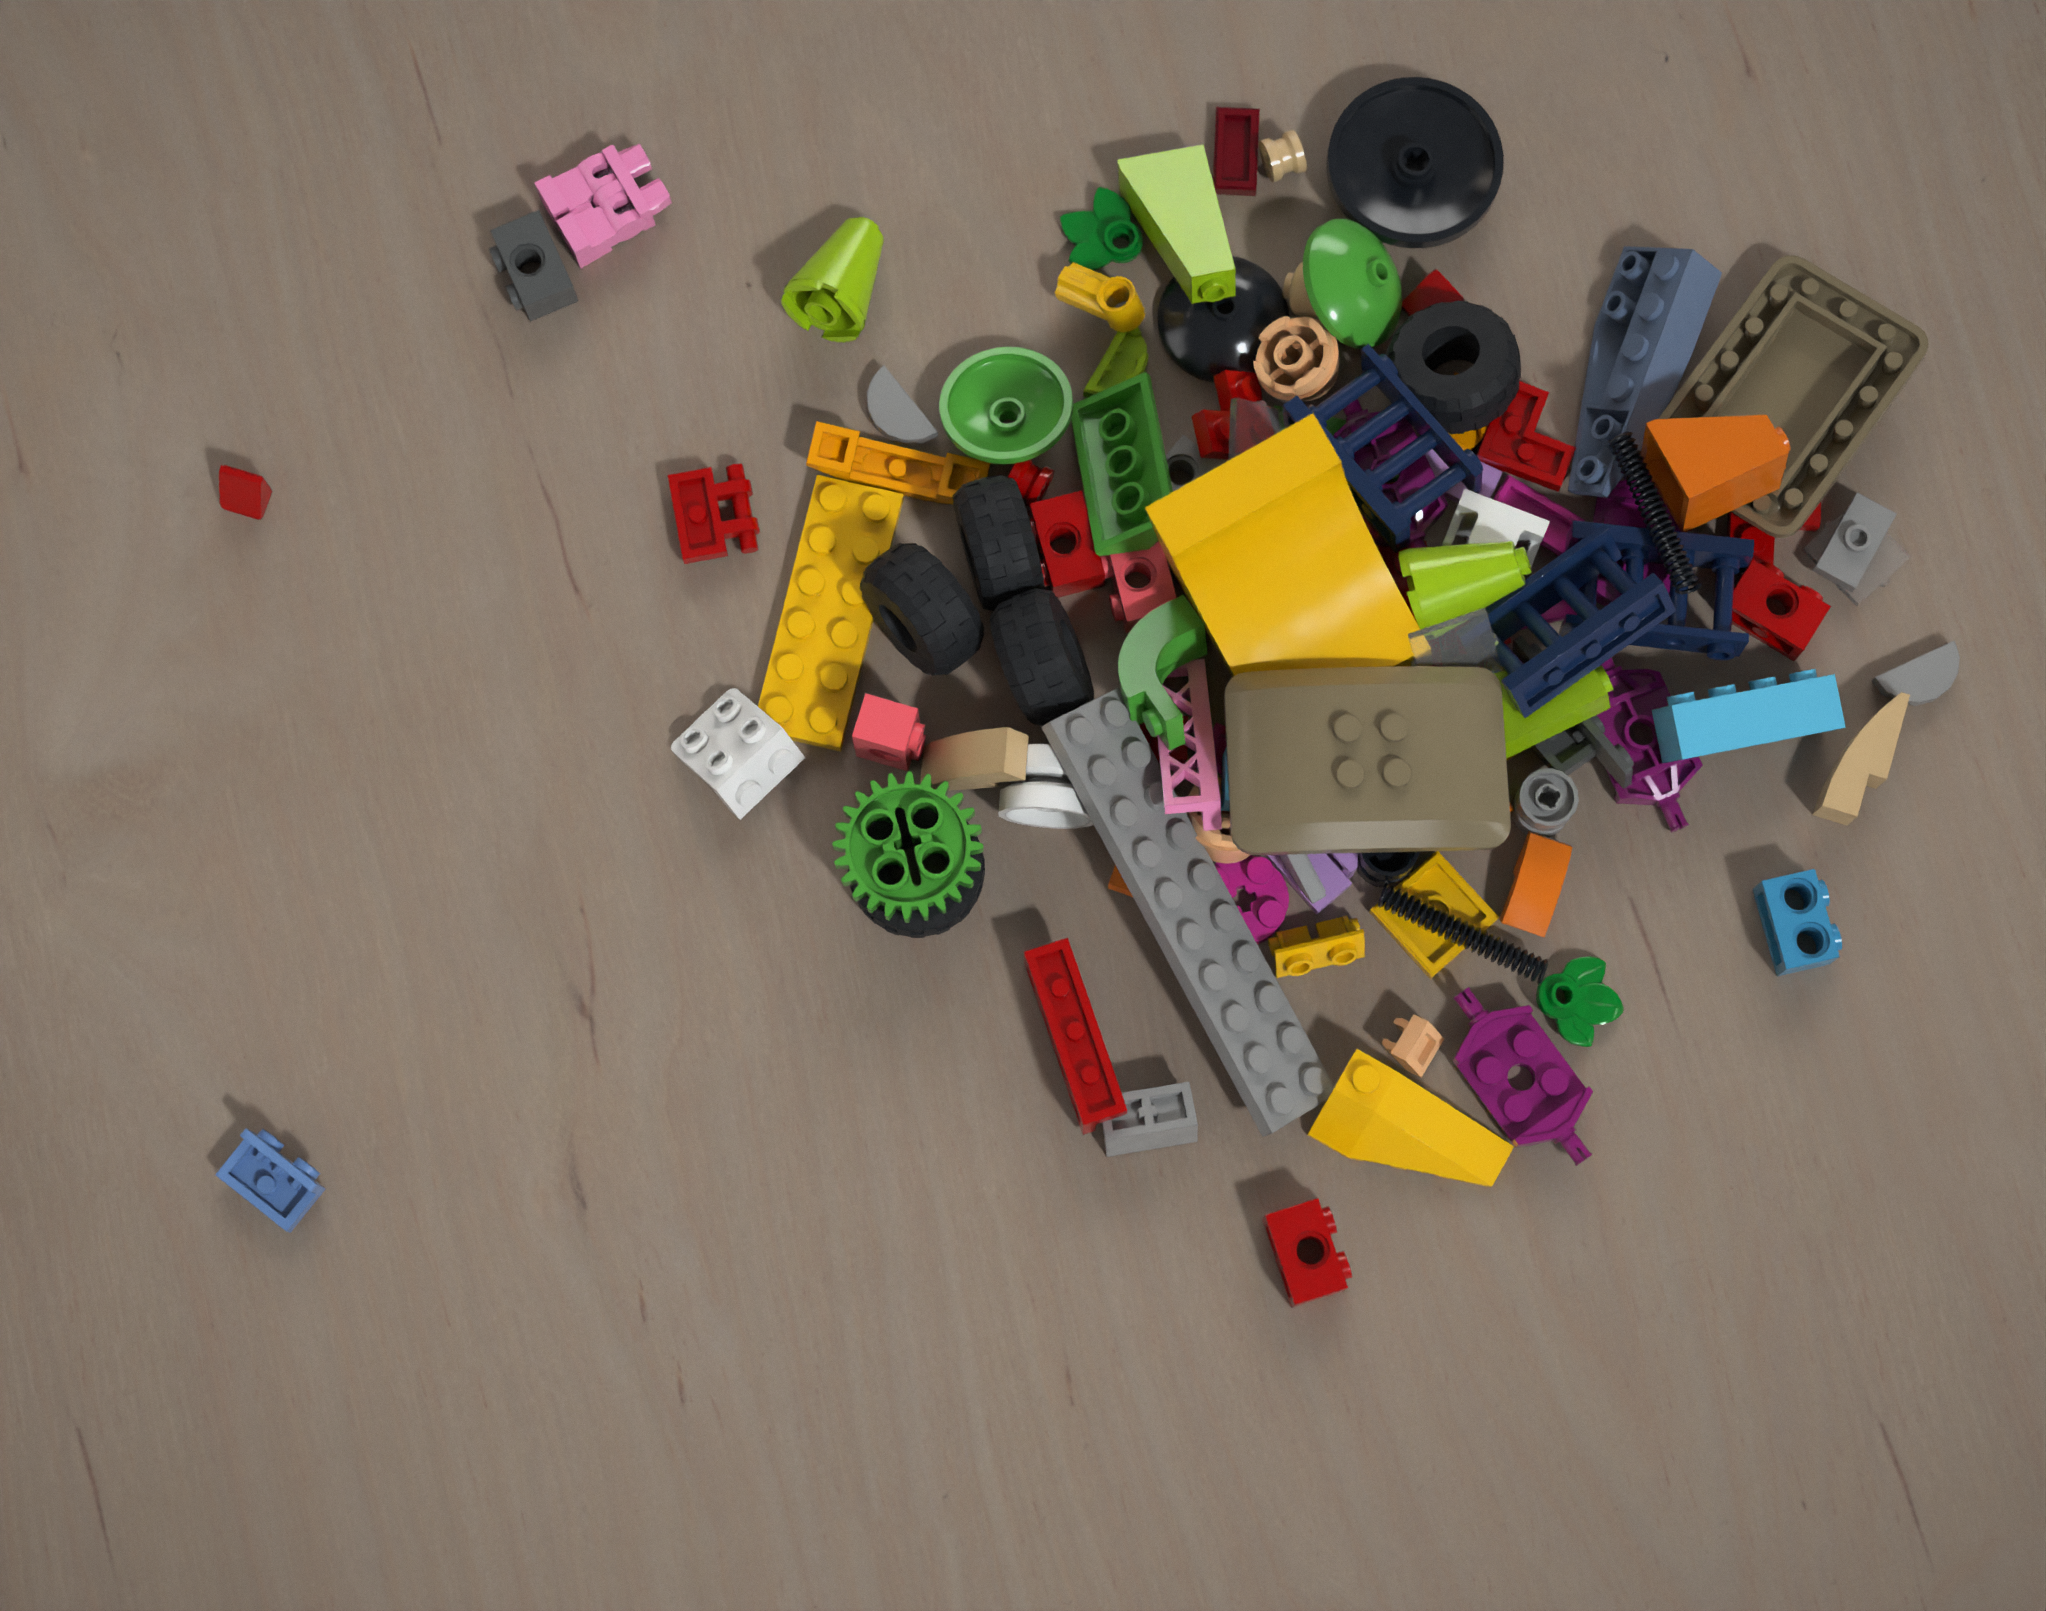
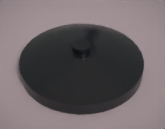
[1326,77,1504,249]

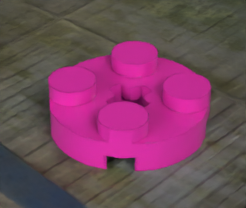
[1214,855,1289,944]

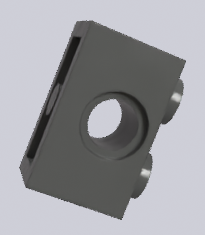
[488,210,578,322]

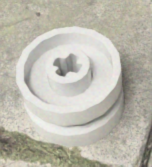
[998,744,1094,829]

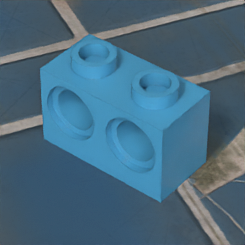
[1752,869,1842,977]

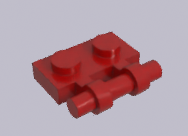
[668,464,760,564]

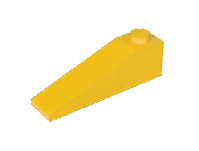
[1307,1048,1514,1187]

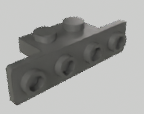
[1512,635,1634,789]

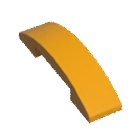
[806,421,990,505]

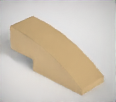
[1812,692,1910,826]
[920,727,1029,791]

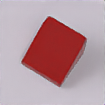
[1402,269,1465,317]
[219,465,273,520]

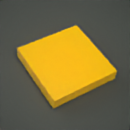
[1369,851,1499,980]

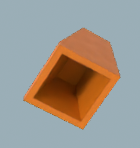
[1641,415,1791,532]

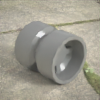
[1511,768,1579,838]

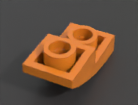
[1499,831,1573,937]

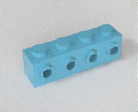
[1652,669,1846,764]

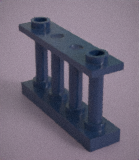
[1283,344,1483,553]
[1559,520,1754,660]
[1455,524,1676,718]

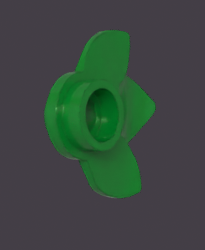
[1060,187,1143,270]
[1536,956,1624,1047]

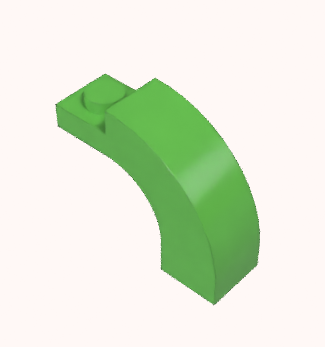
[1118,595,1208,751]

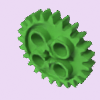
[832,771,984,923]

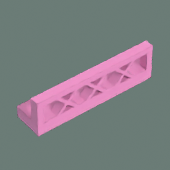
[1157,659,1222,831]

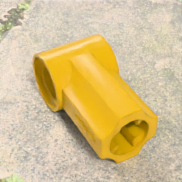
[1055,262,1145,333]

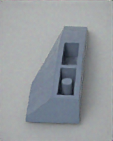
[1568,246,1722,497]

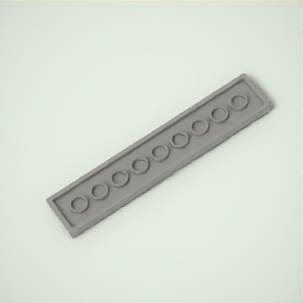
[1041,688,1334,1137]

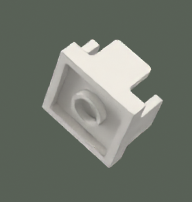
[1442,488,1550,580]

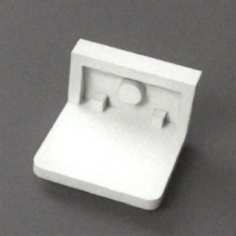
[671,688,805,820]

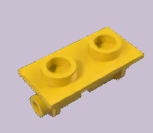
[1268,915,1365,978]

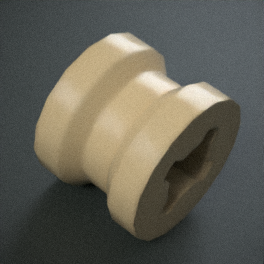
[1259,130,1307,182]

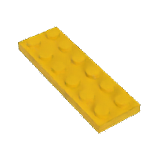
[758,475,904,752]

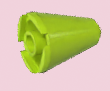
[781,217,884,343]
[1399,541,1532,638]

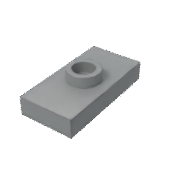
[1812,492,1897,592]

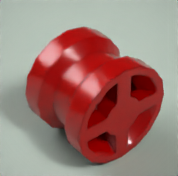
[1008,459,1055,507]

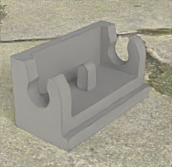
[1101,1082,1198,1157]

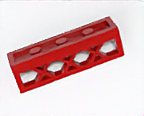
[1024,937,1128,1135]

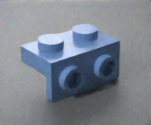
[215,1128,326,1233]

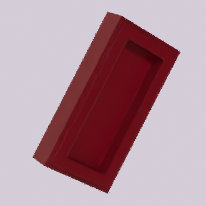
[1213,107,1260,196]

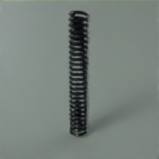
[1608,431,1702,595]
[1378,882,1548,985]

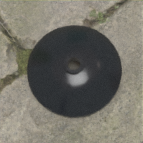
[1157,256,1289,383]

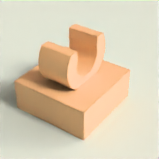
[1382,1014,1444,1078]

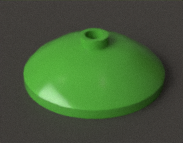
[1303,219,1402,349]
[939,347,1073,464]

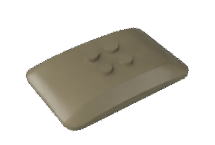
[1658,256,1928,538]
[1224,666,1511,855]

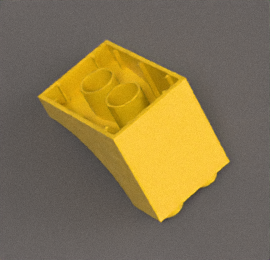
[1145,413,1431,678]

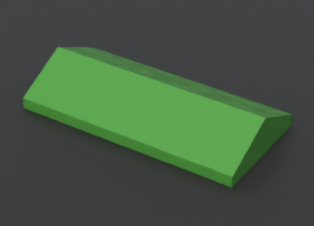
[1071,372,1173,556]

